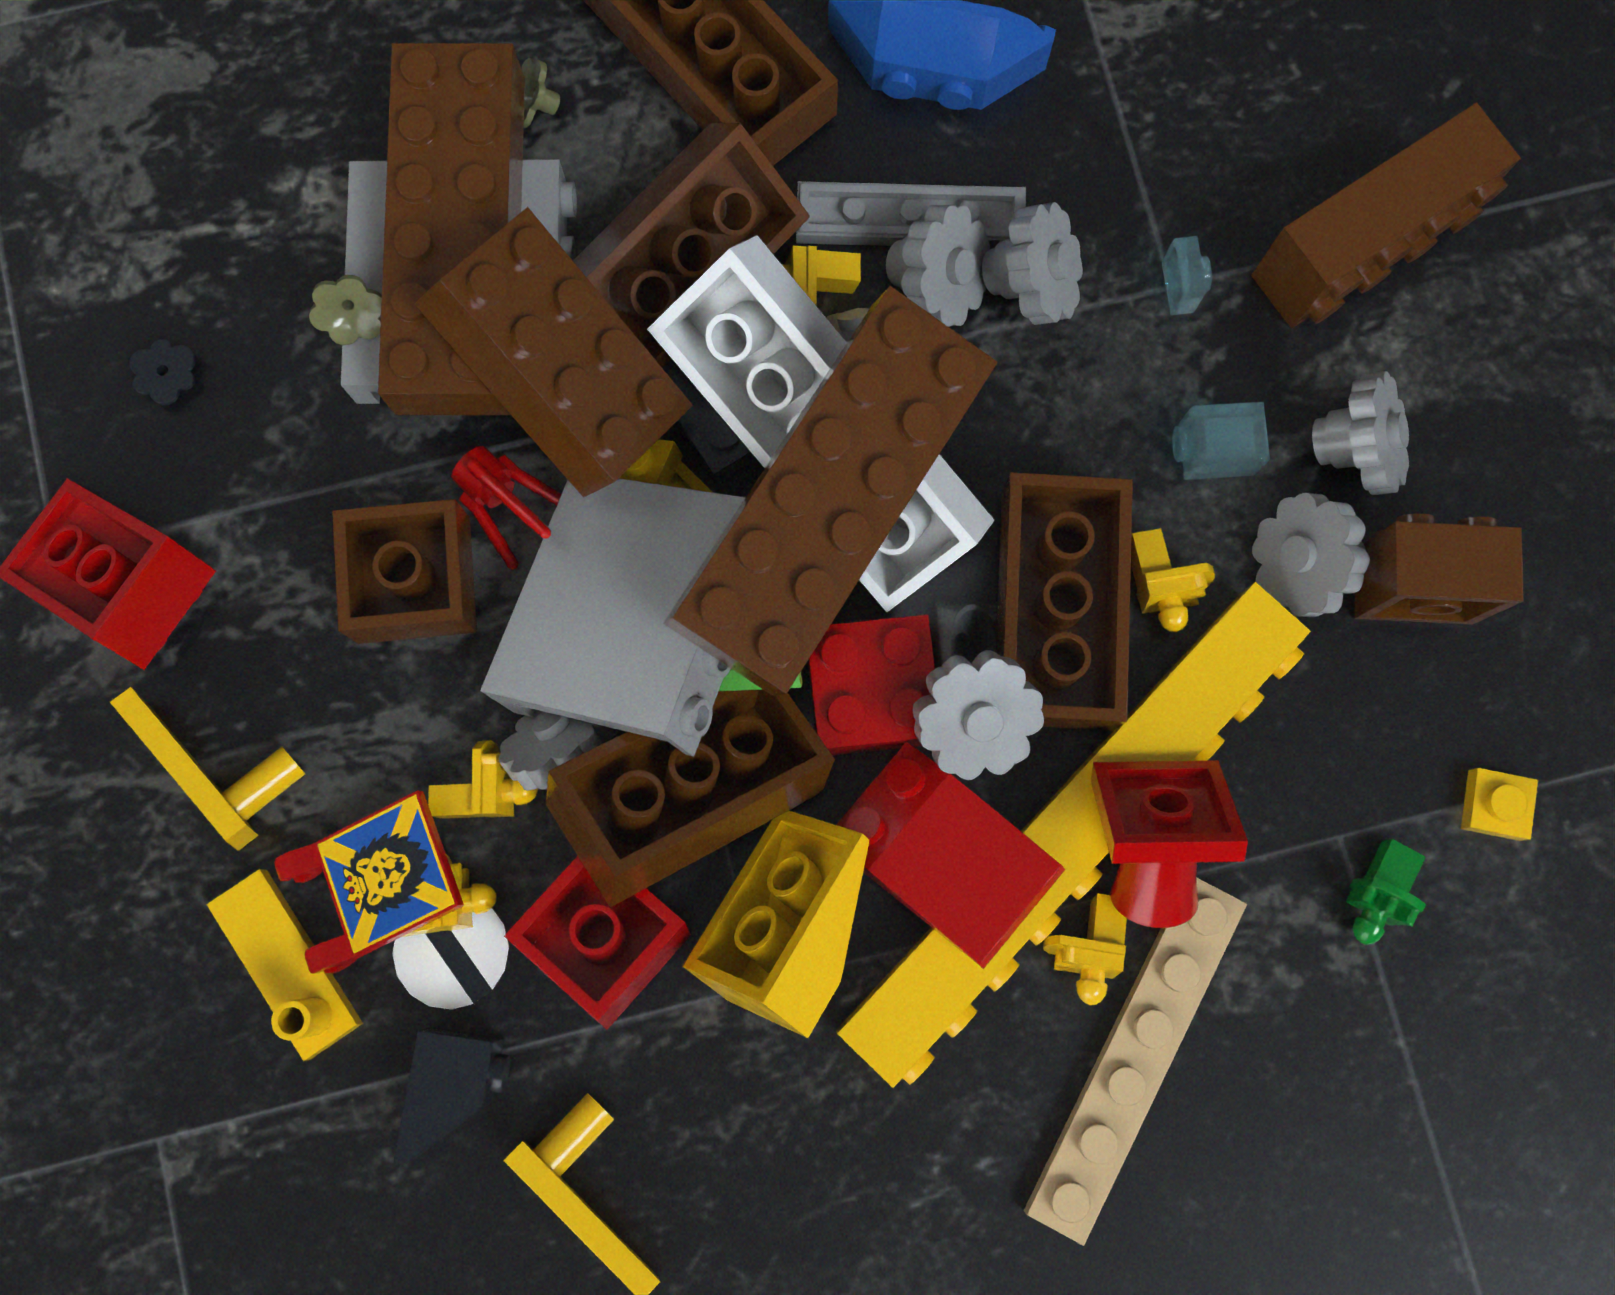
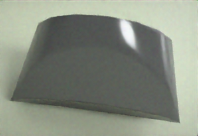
[929,600,997,669]

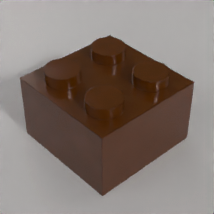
[332,499,477,644]
[1355,514,1524,625]

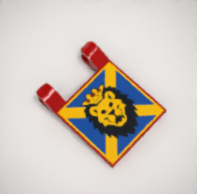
[274,790,464,974]

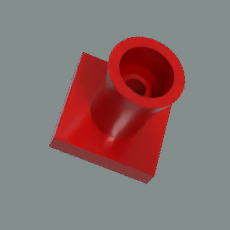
[1091,760,1248,928]

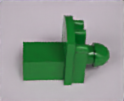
[1346,839,1426,945]

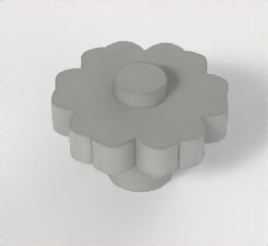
[982,202,1083,325]
[886,205,990,327]
[1312,371,1409,495]
[1252,493,1370,617]
[913,650,1044,780]
[499,710,619,791]

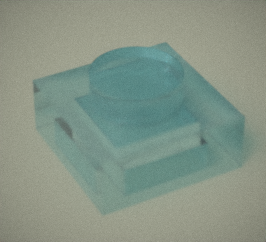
[1162,236,1212,315]

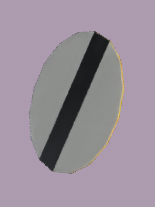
[392,908,509,1010]

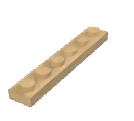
[1024,877,1247,1246]

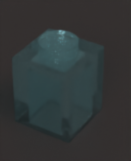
[1172,402,1270,480]

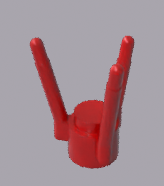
[451,446,562,570]

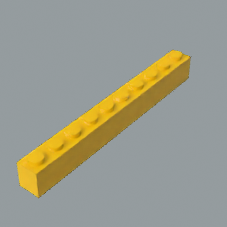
[836,582,1311,1088]

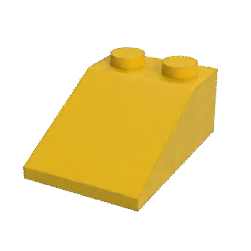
[682,811,870,1038]

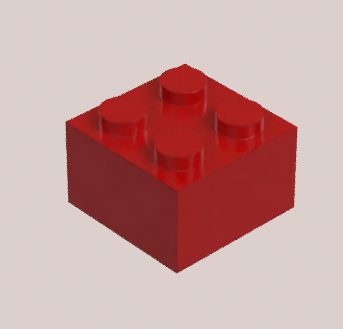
[808,614,935,756]
[504,856,691,1030]

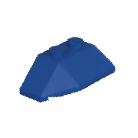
[828,0,1056,110]

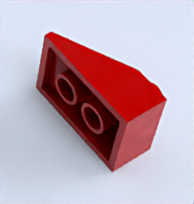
[0,478,216,670]
[836,742,1065,969]

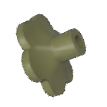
[521,58,560,128]
[309,275,382,345]

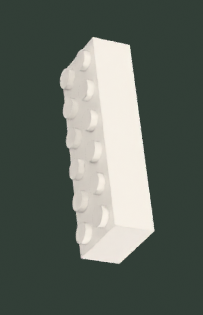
[647,236,994,612]

